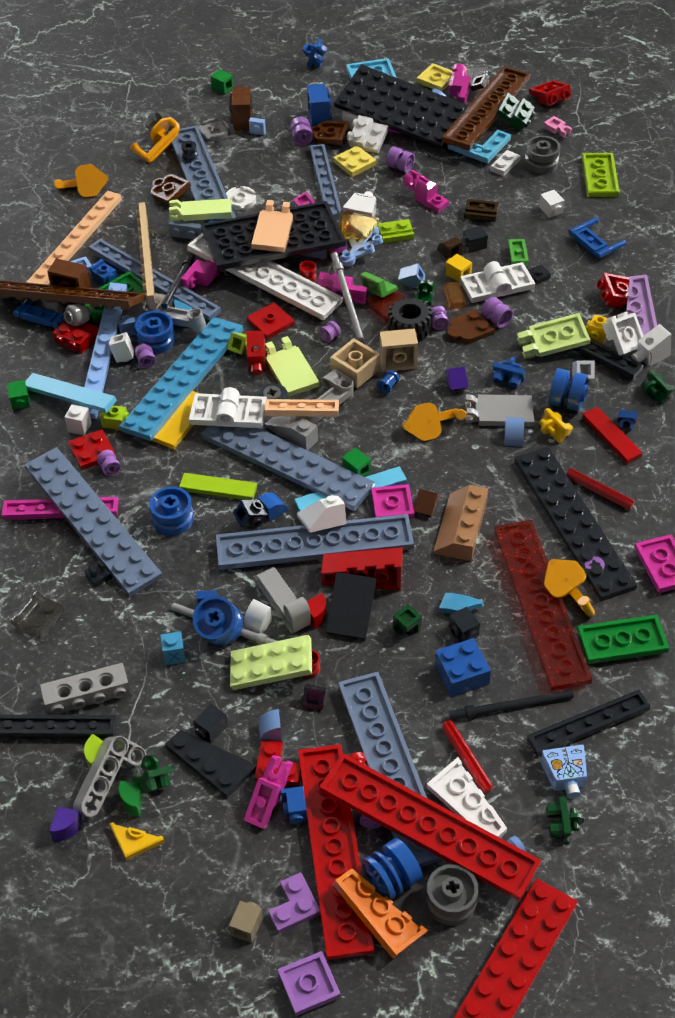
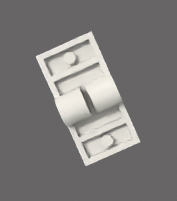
[460,261,535,303]
[189,387,267,428]

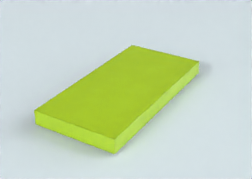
[582,153,620,197]

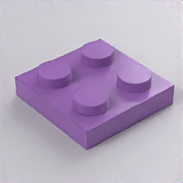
[278,951,341,1016]

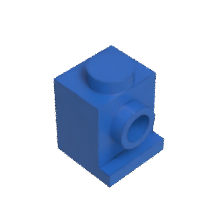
[90,259,117,286]
[281,786,307,824]

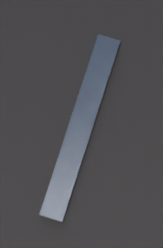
[309,144,345,227]

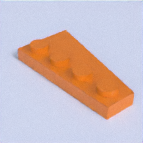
[333,869,428,959]

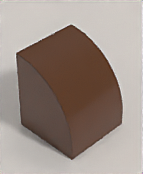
[414,489,441,516]

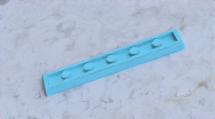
[25,373,117,413]
[294,466,407,512]

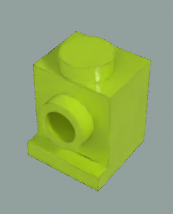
[100,406,129,430]

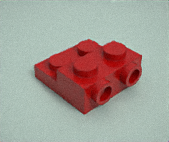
[529,80,572,106]
[596,273,630,308]
[53,322,99,354]

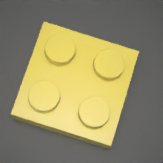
[417,63,452,91]
[333,145,376,177]

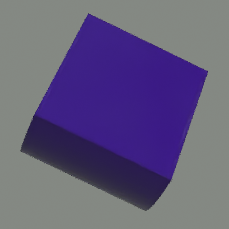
[445,366,468,390]
[49,807,82,842]

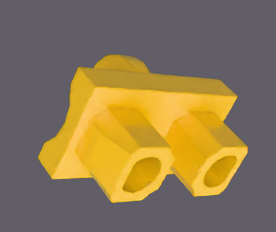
[539,408,573,443]

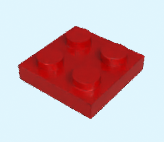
[68,429,116,471]

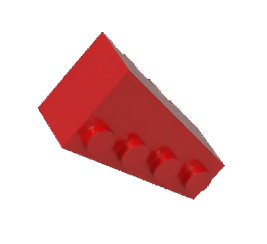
[321,547,403,591]

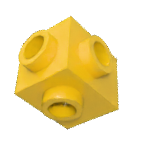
[586,314,607,344]

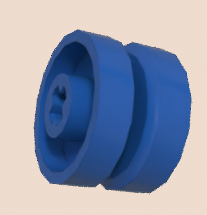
[135,311,175,354]
[149,486,194,536]
[193,596,243,646]

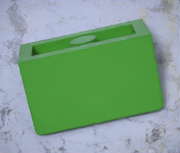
[360,272,398,298]

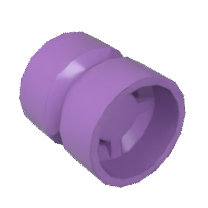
[290,116,313,146]
[386,147,415,173]
[481,297,513,328]

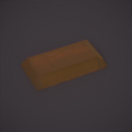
[444,282,467,309]

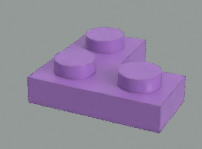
[268,872,321,934]

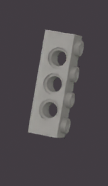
[40,662,131,715]

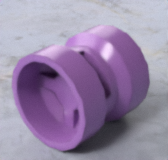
[431,306,449,330]
[135,344,156,368]
[97,450,121,476]

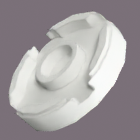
[226,186,256,211]

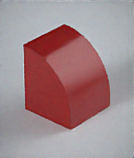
[307,593,326,629]

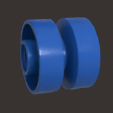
[548,368,588,412]

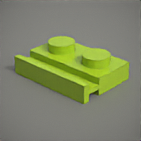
[378,219,414,244]

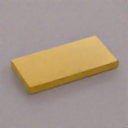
[152,391,200,450]

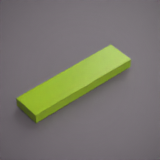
[179,473,257,500]

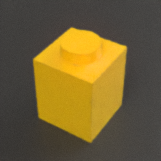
[445,254,472,283]

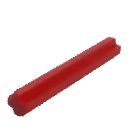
[566,468,635,510]
[442,720,493,794]

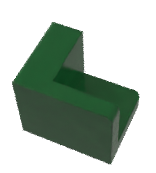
[393,604,422,632]

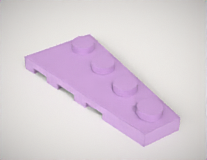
[626,275,657,336]

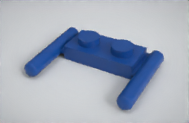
[568,217,627,259]
[13,298,65,328]

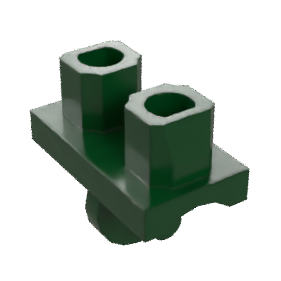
[415,280,436,307]
[641,370,675,404]
[131,754,174,793]
[546,796,584,844]

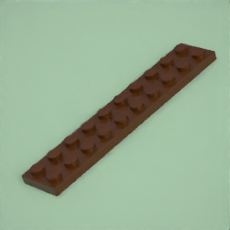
[442,66,531,151]
[0,280,146,310]

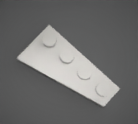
[427,757,507,838]

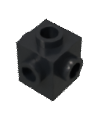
[233,499,268,527]

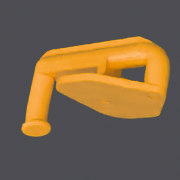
[130,117,180,163]
[54,164,109,197]
[402,403,466,441]
[544,559,595,617]

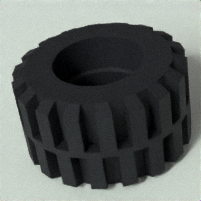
[388,298,432,341]

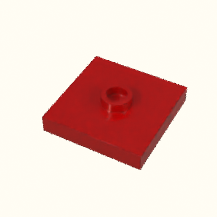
[247,302,295,340]

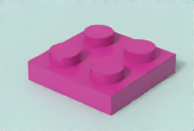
[371,484,414,519]

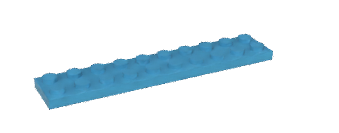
[119,317,244,441]

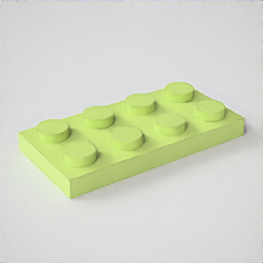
[230,635,312,690]

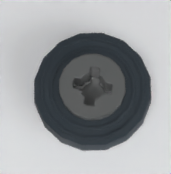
[256,383,288,399]

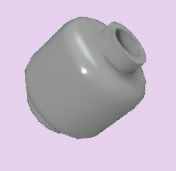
[64,303,91,327]

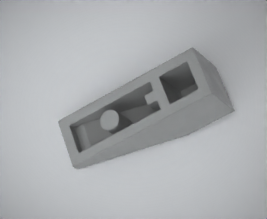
[265,416,318,451]

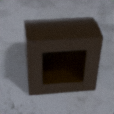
[437,237,462,260]

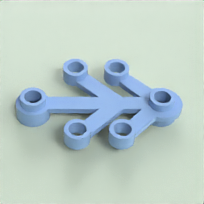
[340,224,383,266]

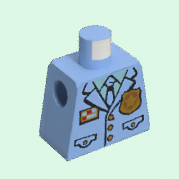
[541,745,587,799]

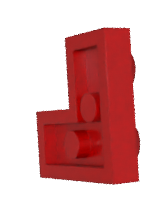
[255,740,301,787]

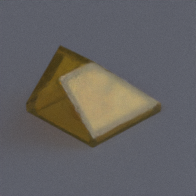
[338,212,380,239]

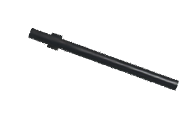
[161,253,195,309]
[449,690,574,720]

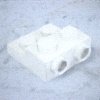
[347,115,388,154]
[602,312,643,355]

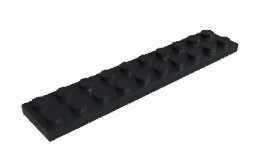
[514,447,637,601]

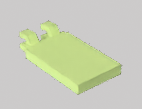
[169,199,232,221]
[517,313,590,359]
[265,336,319,397]

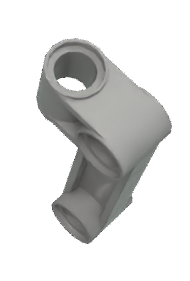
[144,293,206,332]
[300,369,354,425]

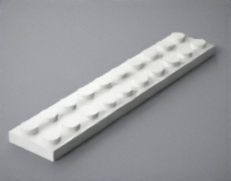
[187,233,343,321]

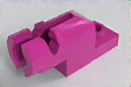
[448,63,470,104]
[403,170,449,213]
[181,259,222,290]
[318,272,367,304]
[244,755,293,829]

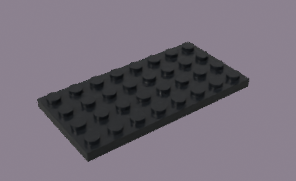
[334,64,469,149]
[201,201,346,271]

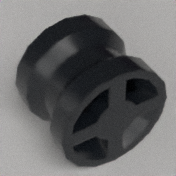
[181,141,198,160]

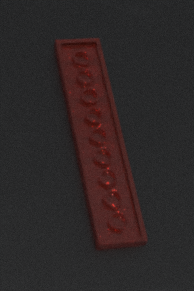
[494,520,592,691]

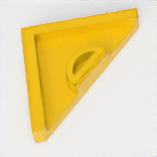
[109,822,165,861]

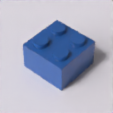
[307,83,332,127]
[435,638,491,697]

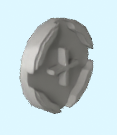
[199,118,229,141]

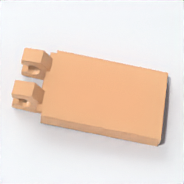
[251,200,293,252]

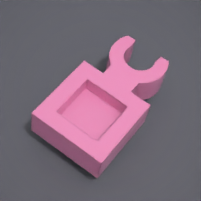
[544,116,572,138]

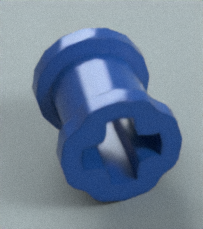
[377,370,400,393]

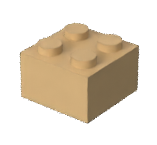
[380,329,418,372]
[330,338,381,389]

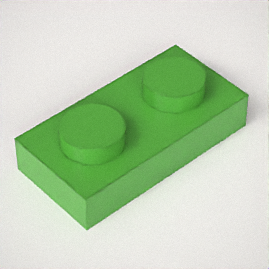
[508,239,529,266]

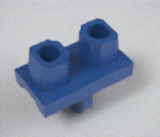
[302,38,327,67]
[493,357,526,388]

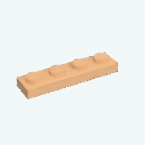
[264,399,339,417]

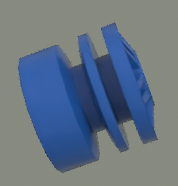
[362,838,422,900]

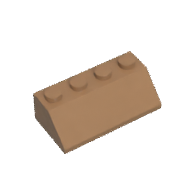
[433,485,488,561]

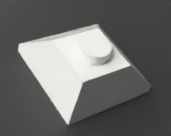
[297,495,346,533]

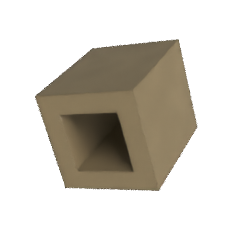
[229,901,263,943]

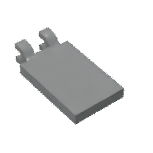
[465,394,534,427]

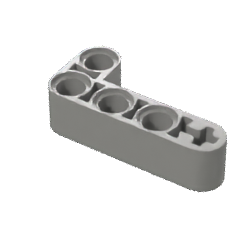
[255,567,311,634]
[73,736,146,817]

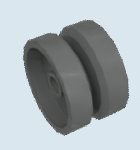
[525,136,560,174]
[426,864,478,926]

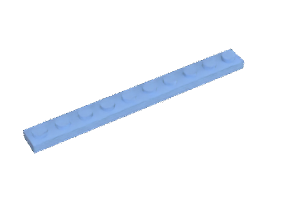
[80,283,127,419]

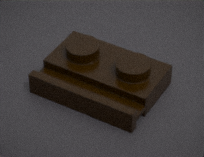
[464,199,499,222]

